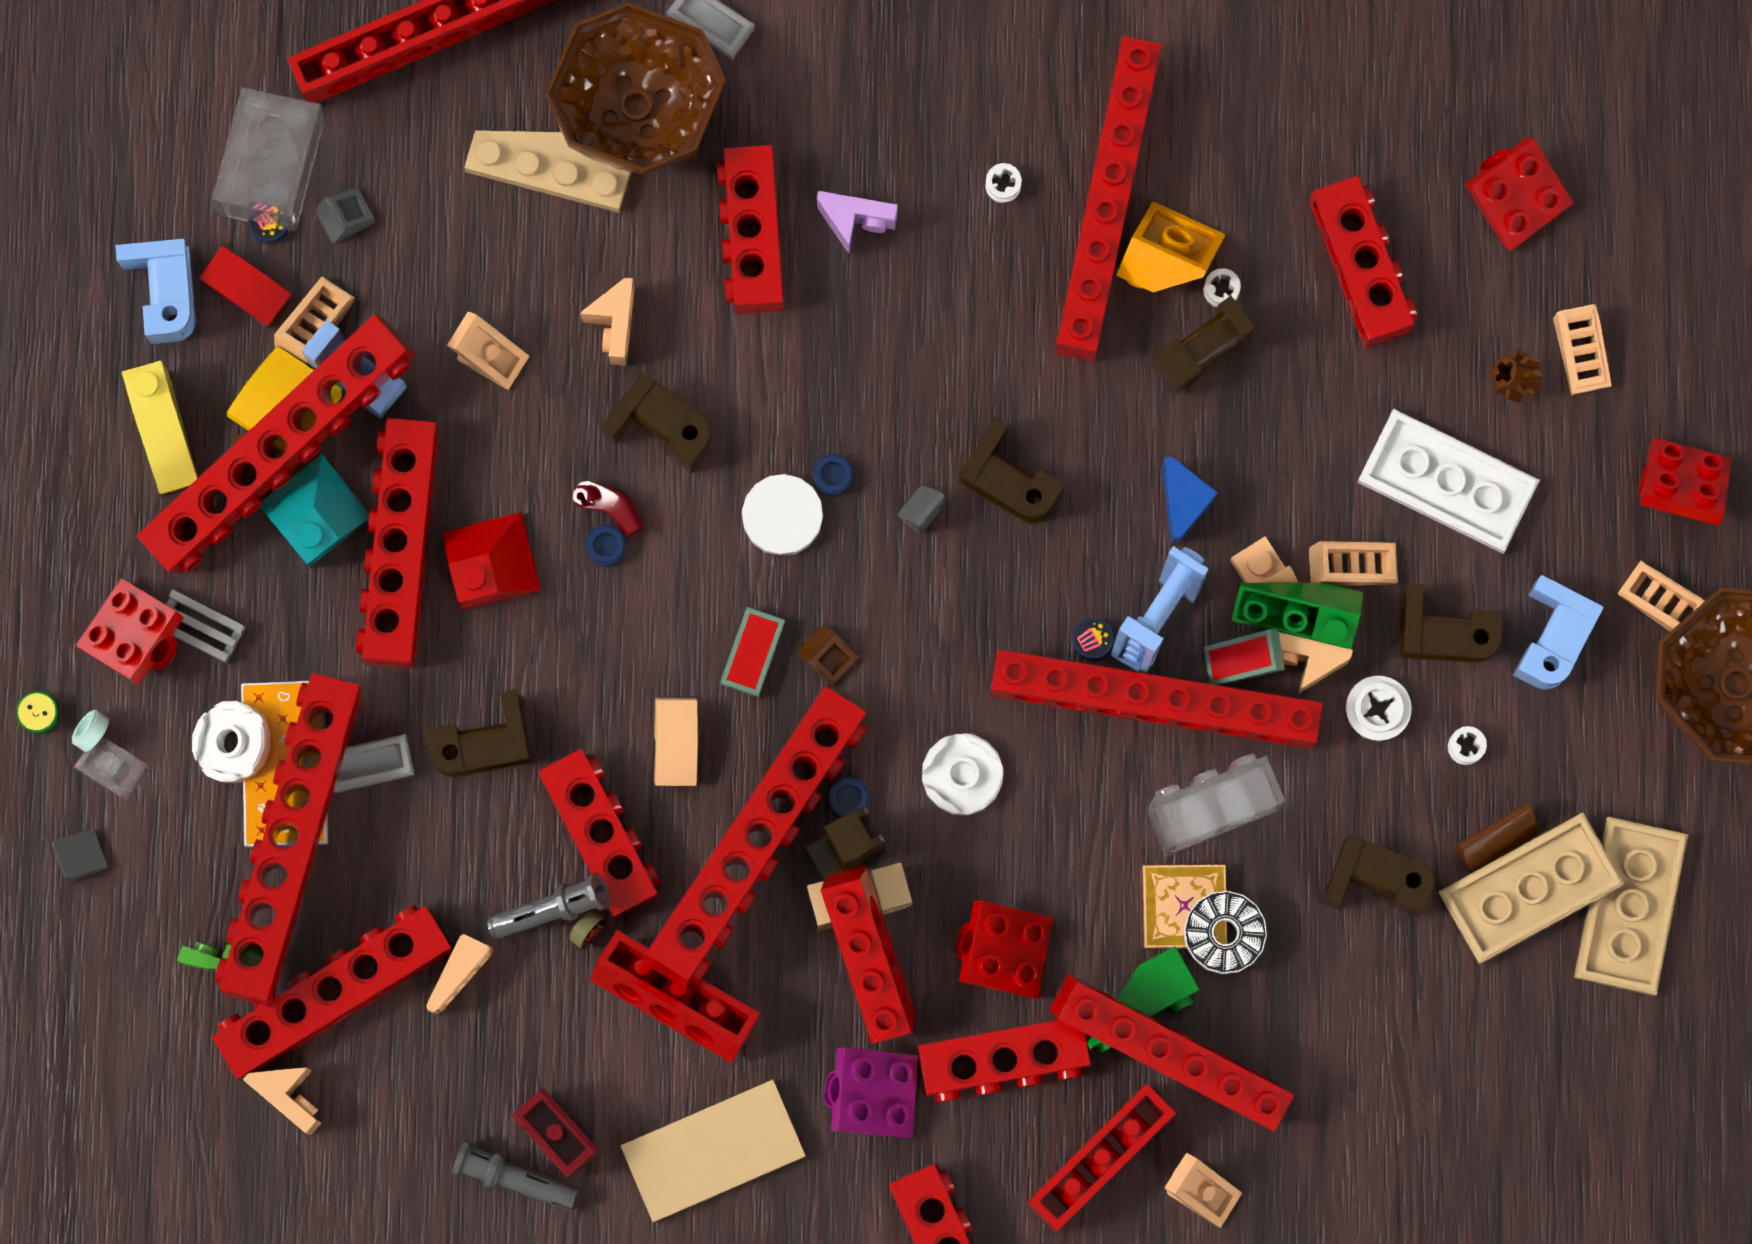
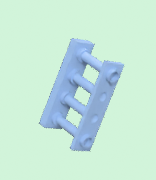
[1110,546,1208,674]

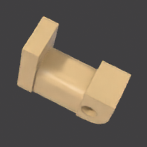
[807,863,912,932]

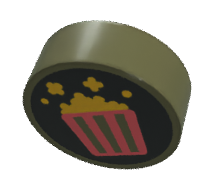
[569,908,608,950]

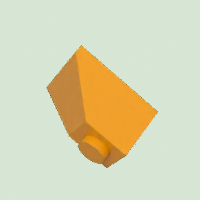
[1116,201,1226,292]

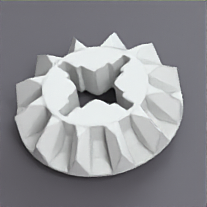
[1345,676,1412,742]

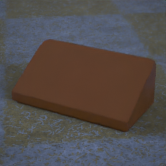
[1455,802,1539,873]

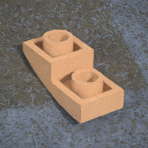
[654,698,698,786]

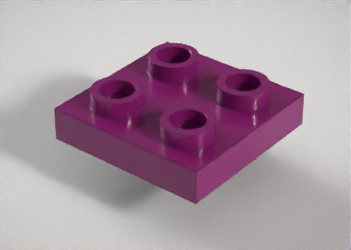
[824,1047,918,1139]

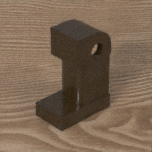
[1152,295,1256,394]
[600,372,711,473]
[958,417,1065,524]
[1400,583,1503,663]
[425,690,532,777]
[805,806,886,881]
[1321,834,1434,917]

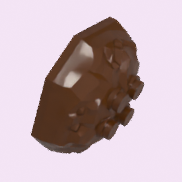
[545,2,726,175]
[1655,588,1752,765]

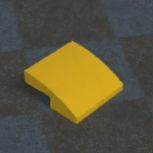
[227,346,342,454]

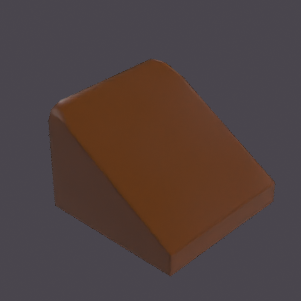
[797,625,860,687]

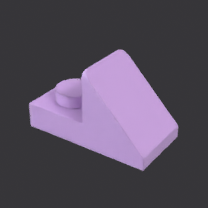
[817,191,898,253]

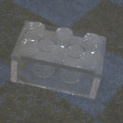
[212,87,325,232]
[1146,753,1286,857]

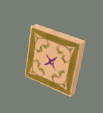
[1142,865,1227,949]

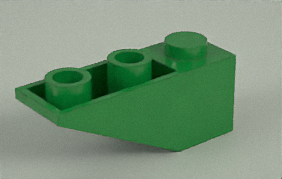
[1231,583,1363,649]
[1087,946,1199,1053]

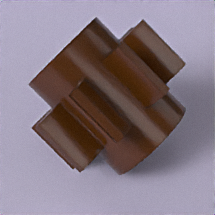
[1491,350,1543,403]

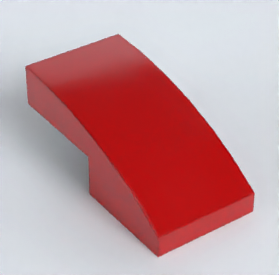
[197,246,291,326]

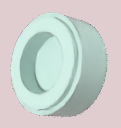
[72,710,109,752]

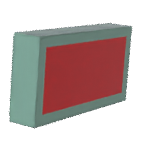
[720,607,786,698]
[1204,629,1285,686]

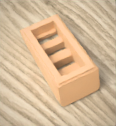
[274,277,355,366]
[1553,304,1612,396]
[1309,541,1398,586]
[1618,561,1705,631]
[426,934,494,1015]

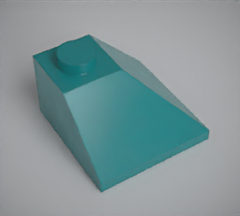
[260,454,370,568]

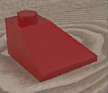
[442,512,541,611]

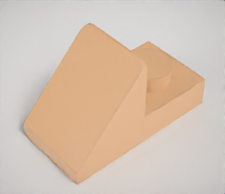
[581,278,635,366]
[447,312,529,390]
[1230,536,1298,583]
[1279,632,1353,693]
[243,1068,321,1135]
[1164,1153,1242,1228]

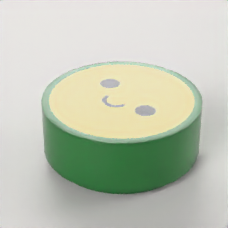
[16,691,60,734]

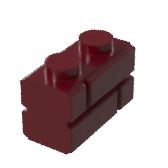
[511,1087,601,1180]

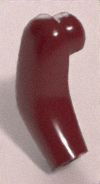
[572,481,645,537]

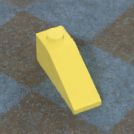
[122,360,198,496]

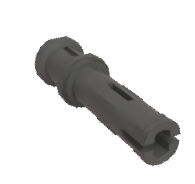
[487,873,610,939]
[451,1139,579,1213]

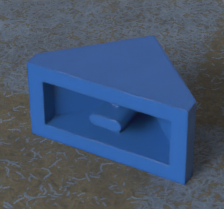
[1162,457,1218,545]

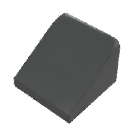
[316,187,376,243]
[898,486,945,534]
[52,829,109,882]

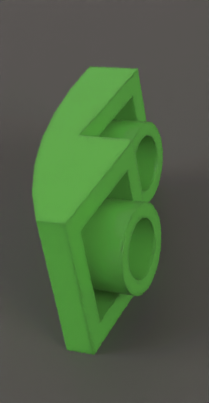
[177,942,263,972]

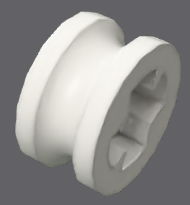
[985,163,1022,203]
[1203,268,1241,307]
[1447,726,1487,765]

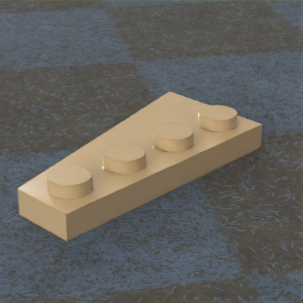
[464,130,631,213]

